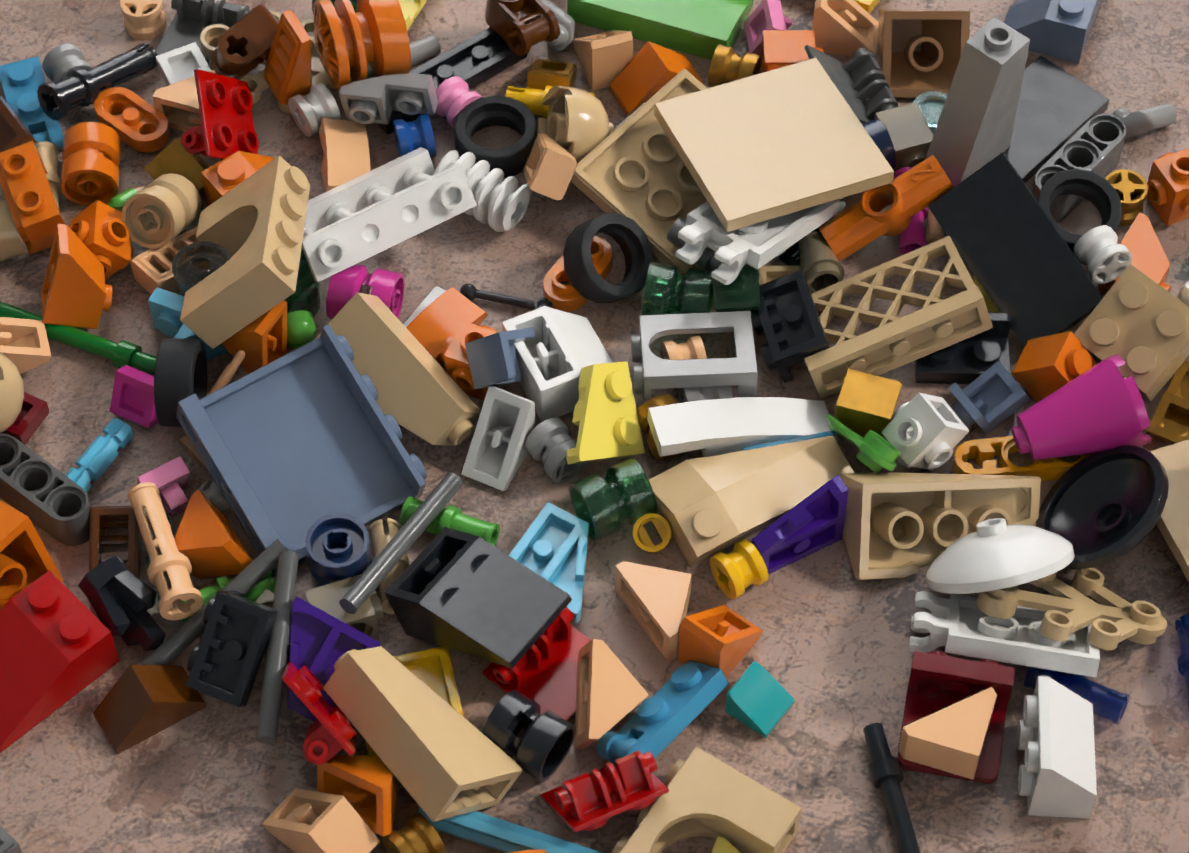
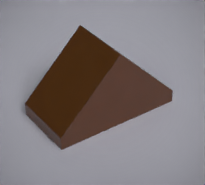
[93,664,206,755]

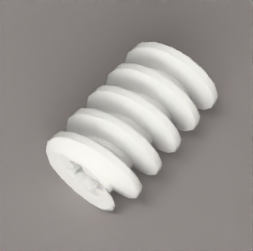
[434,150,532,232]

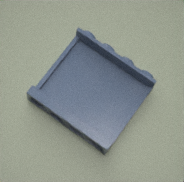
[176,324,427,577]

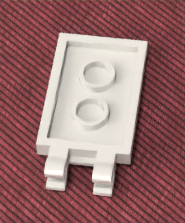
[675,199,840,285]
[909,591,1100,677]

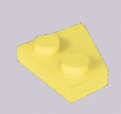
[566,361,645,465]

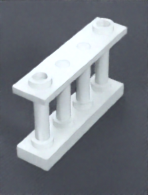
[300,147,477,282]

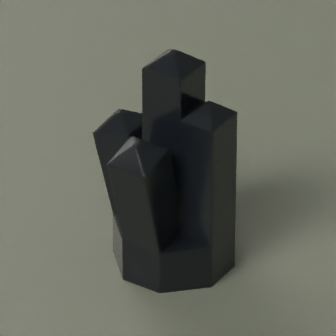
[78,555,166,652]

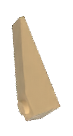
[644,436,854,567]
[840,472,1041,580]

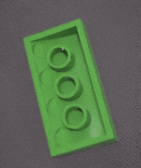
[567,0,753,60]

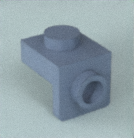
[948,361,1031,435]

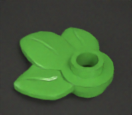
[826,414,900,473]

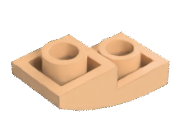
[319,117,371,192]

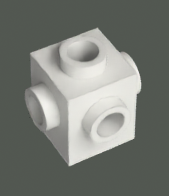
[882,392,969,470]

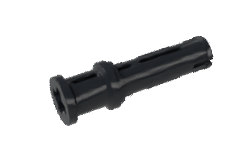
[37,42,157,121]

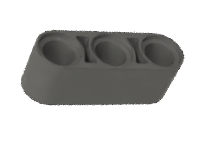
[1032,114,1126,223]
[0,434,91,546]

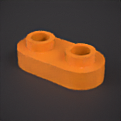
[94,87,170,153]
[543,236,613,312]

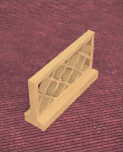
[804,235,993,400]

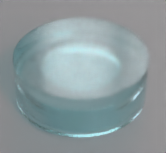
[913,91,947,134]

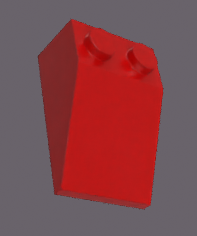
[0,570,119,753]

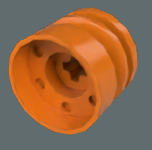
[313,0,411,90]

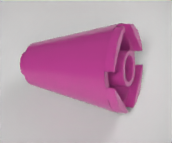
[1011,354,1152,460]

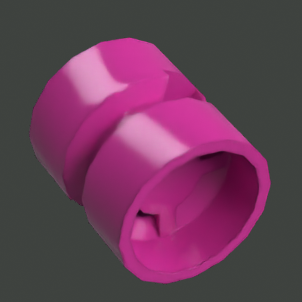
[326,264,405,319]

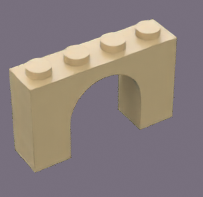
[180,155,310,349]
[611,746,802,853]

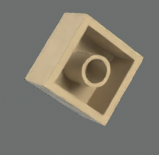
[1074,264,1189,402]

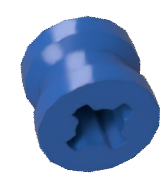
[393,114,436,157]

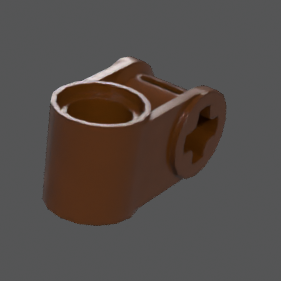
[485,0,560,56]
[209,4,279,80]

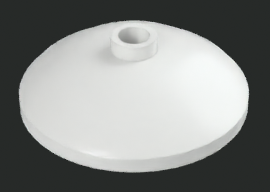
[926,518,1075,594]

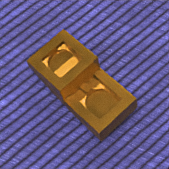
[1146,360,1189,444]

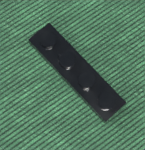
[377,27,528,135]

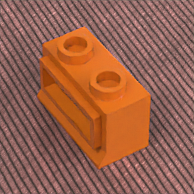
[0,141,65,255]

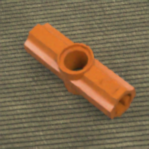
[818,155,954,261]

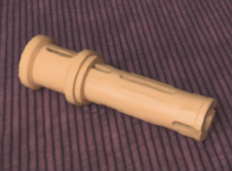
[128,482,203,620]

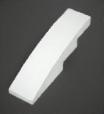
[647,397,838,457]

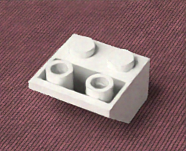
[502,306,613,422]
[1017,676,1097,819]

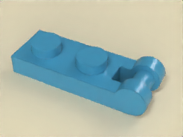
[0,56,63,150]
[597,660,729,764]

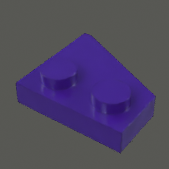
[751,475,849,574]
[287,596,381,722]

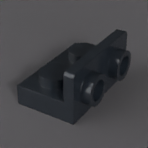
[748,269,830,383]
[915,311,1011,384]
[186,590,278,707]

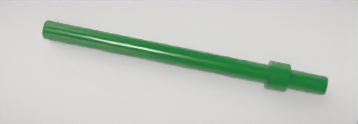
[0,301,156,375]

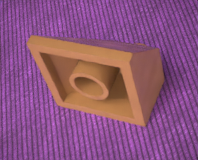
[878,9,970,98]

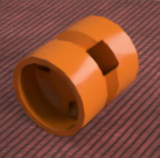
[60,122,121,206]

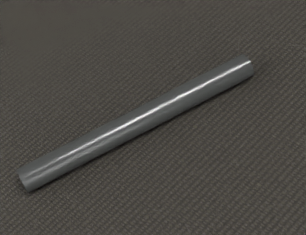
[339,472,463,614]
[139,539,288,665]
[256,551,299,744]

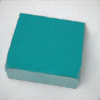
[725,661,795,738]

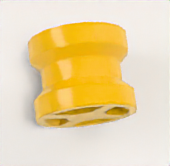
[709,539,769,600]

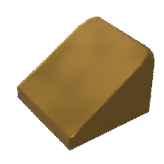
[527,58,577,90]

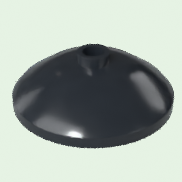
[1036,445,1169,569]

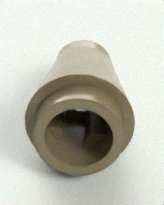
[798,231,845,294]

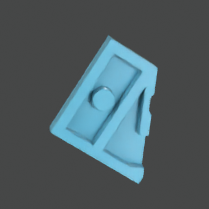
[509,502,589,624]

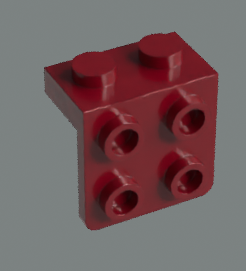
[897,651,1015,784]

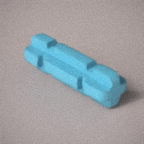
[65,418,133,493]

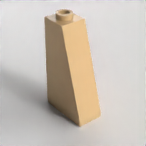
[314,292,481,446]
[323,646,523,822]

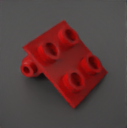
[181,69,259,160]
[482,607,591,721]
[281,661,357,765]
[540,750,669,833]

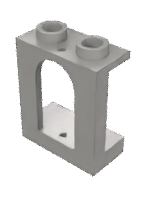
[631,311,758,402]

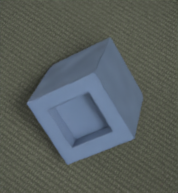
[465,327,536,390]

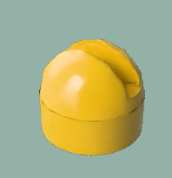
[633,513,672,552]

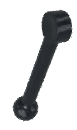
[460,284,552,310]

